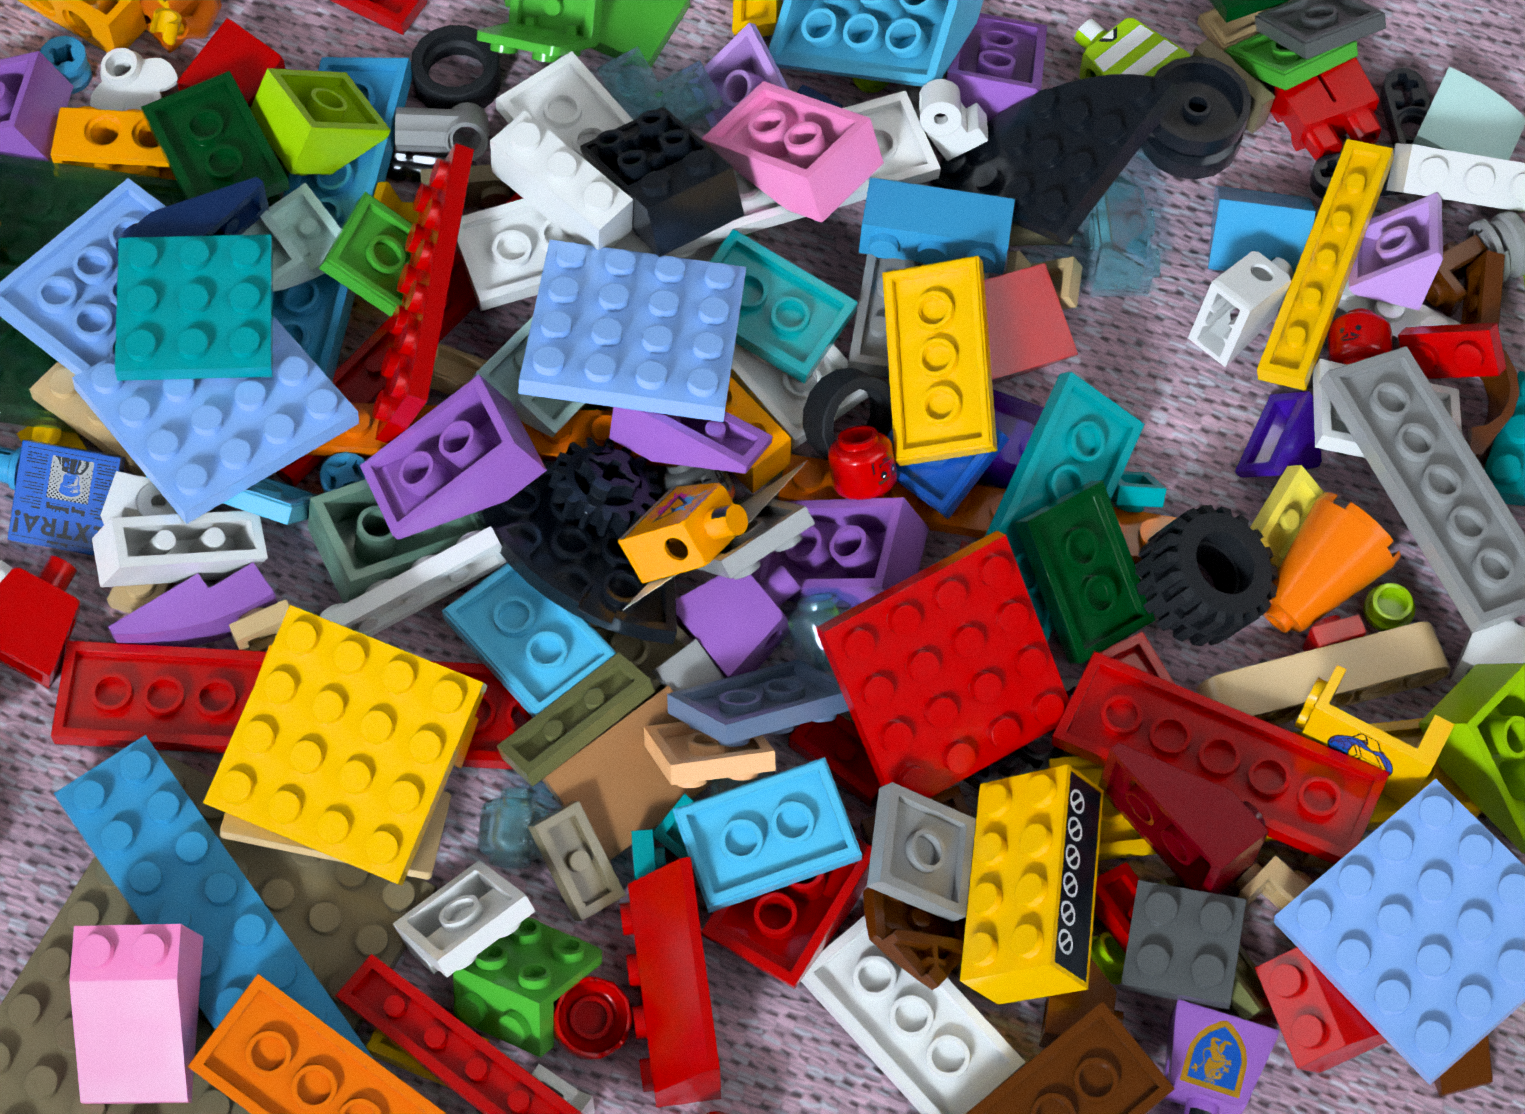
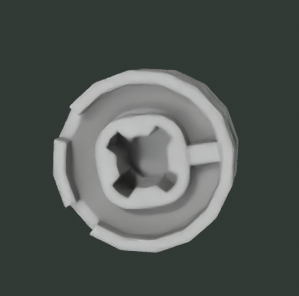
[1466,211,1525,282]

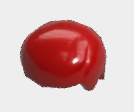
[553,976,633,1060]

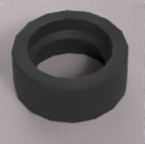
[411,25,501,109]
[803,368,893,458]

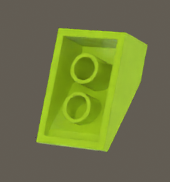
[1418,663,1525,854]

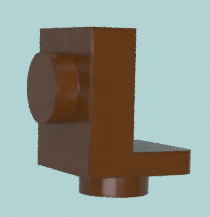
[1425,235,1487,317]

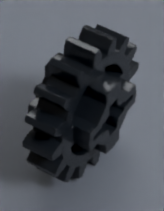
[548,437,662,537]

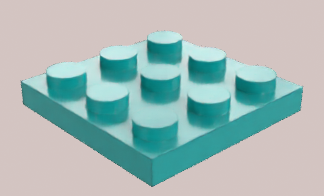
[115,234,273,381]

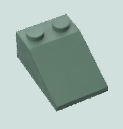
[307,479,484,603]

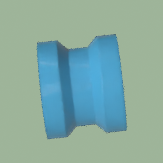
[40,36,92,94]
[320,452,366,493]

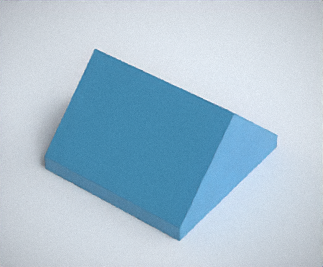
[1208,185,1316,275]

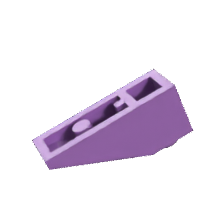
[609,407,773,474]

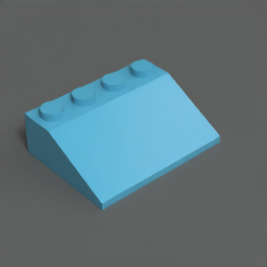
[769,0,984,87]

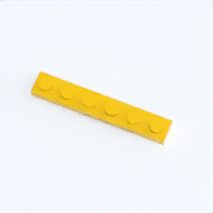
[1257,139,1394,391]

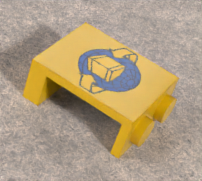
[1294,665,1455,805]

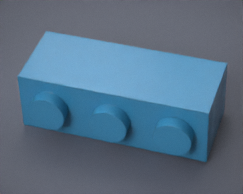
[859,177,1015,275]

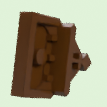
[863,887,967,990]

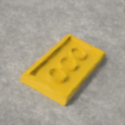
[882,256,998,466]

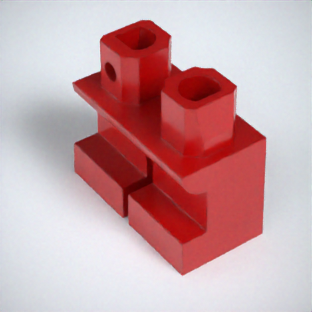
[1270,57,1382,161]

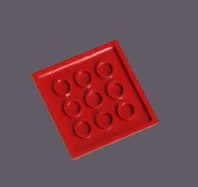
[815,531,1069,798]

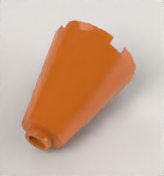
[1264,492,1401,633]

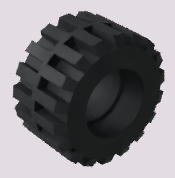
[1135,505,1278,646]

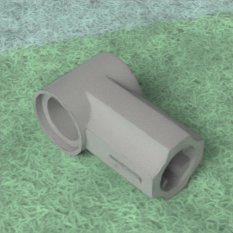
[395,102,489,160]

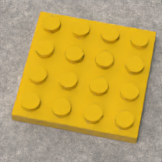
[203,605,487,886]

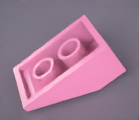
[701,81,884,223]
[69,924,203,1104]

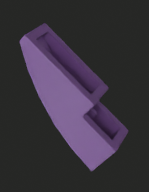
[108,562,278,647]

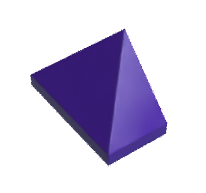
[1235,391,1322,478]

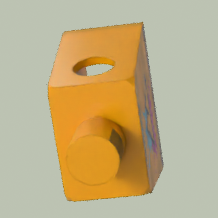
[618,483,748,583]

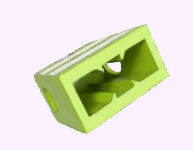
[1074,18,1191,79]

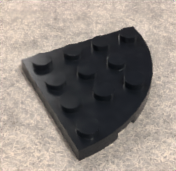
[930,74,1181,245]
[477,460,677,645]

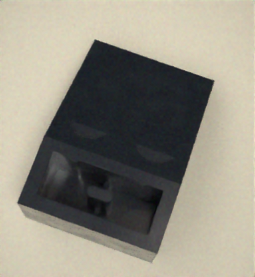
[580,106,744,257]

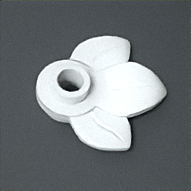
[90,48,179,111]

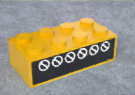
[960,764,1104,1005]

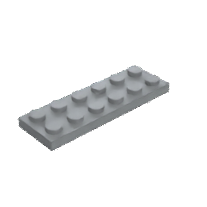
[1319,346,1525,633]

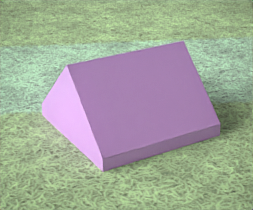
[688,22,789,129]
[1349,192,1443,310]

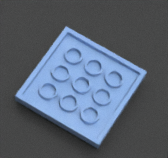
[0,178,166,375]
[518,240,746,422]
[72,316,359,524]
[1274,779,1525,1085]

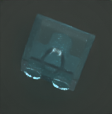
[1082,175,1160,298]

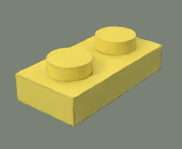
[1250,465,1324,571]

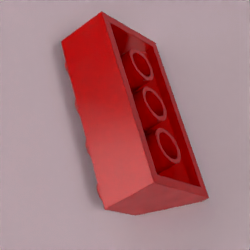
[619,857,721,1108]

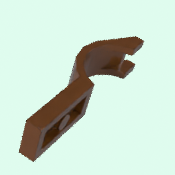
[1461,250,1519,458]

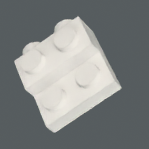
[393,860,535,977]

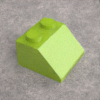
[250,68,391,176]

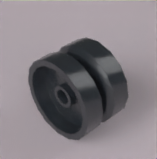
[1142,56,1251,180]

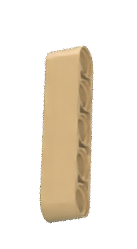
[1196,622,1451,725]

